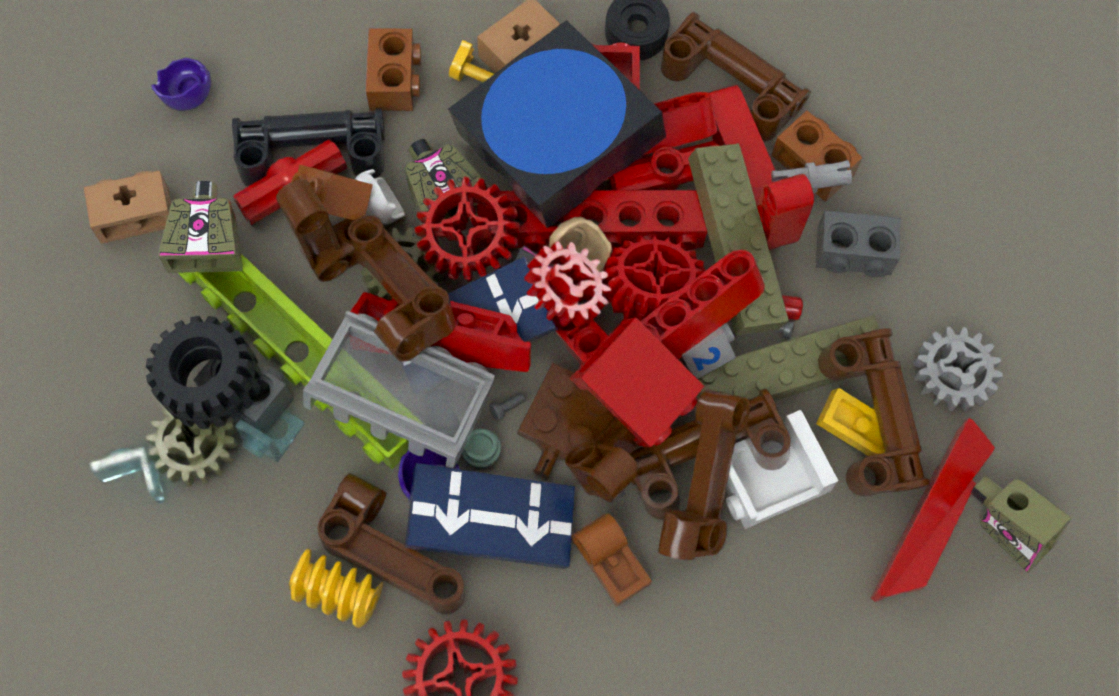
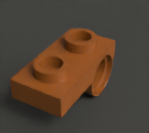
[571,513,652,607]

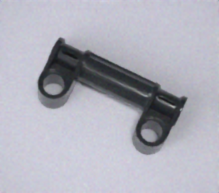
[232,108,385,187]

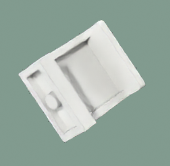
[726,410,838,529]

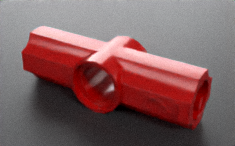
[233,140,347,225]
[609,140,719,190]

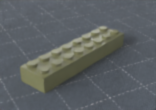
[688,144,789,336]
[697,315,880,401]

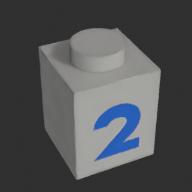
[680,323,736,379]

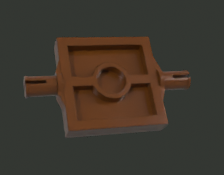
[517,362,614,479]

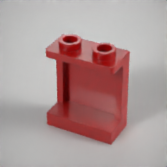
[569,318,705,447]

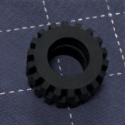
[145,316,261,429]

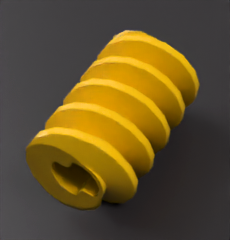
[289,548,384,628]

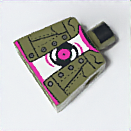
[404,139,488,224]
[158,181,243,273]
[970,476,1072,573]

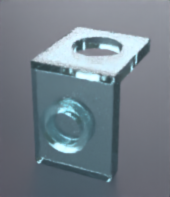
[235,410,304,463]
[89,446,165,504]

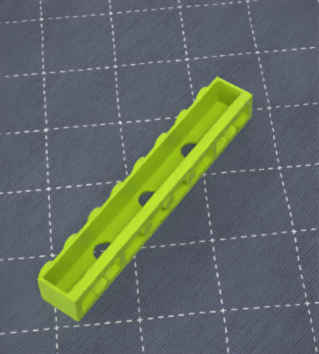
[178,254,422,469]

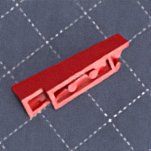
[870,418,995,602]

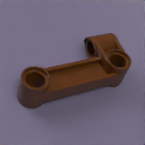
[276,179,358,282]
[348,216,455,362]
[658,389,750,560]
[565,396,697,502]
[317,473,465,614]

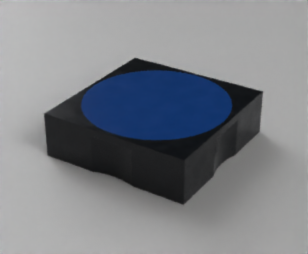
[448,20,666,229]

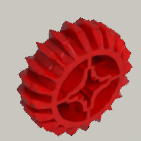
[414,176,520,282]
[602,234,705,321]
[402,619,518,696]

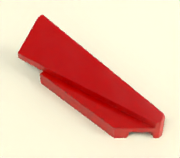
[349,292,531,372]

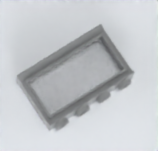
[303,310,495,469]

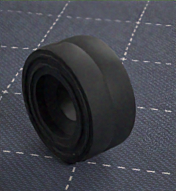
[605,0,670,60]

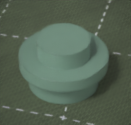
[462,428,501,468]

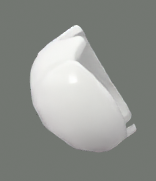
[355,169,406,226]

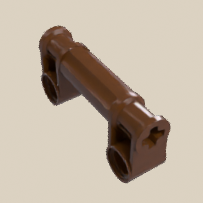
[661,12,811,142]
[818,328,931,496]
[630,388,791,520]

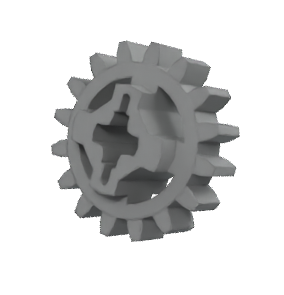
[913,327,1003,412]

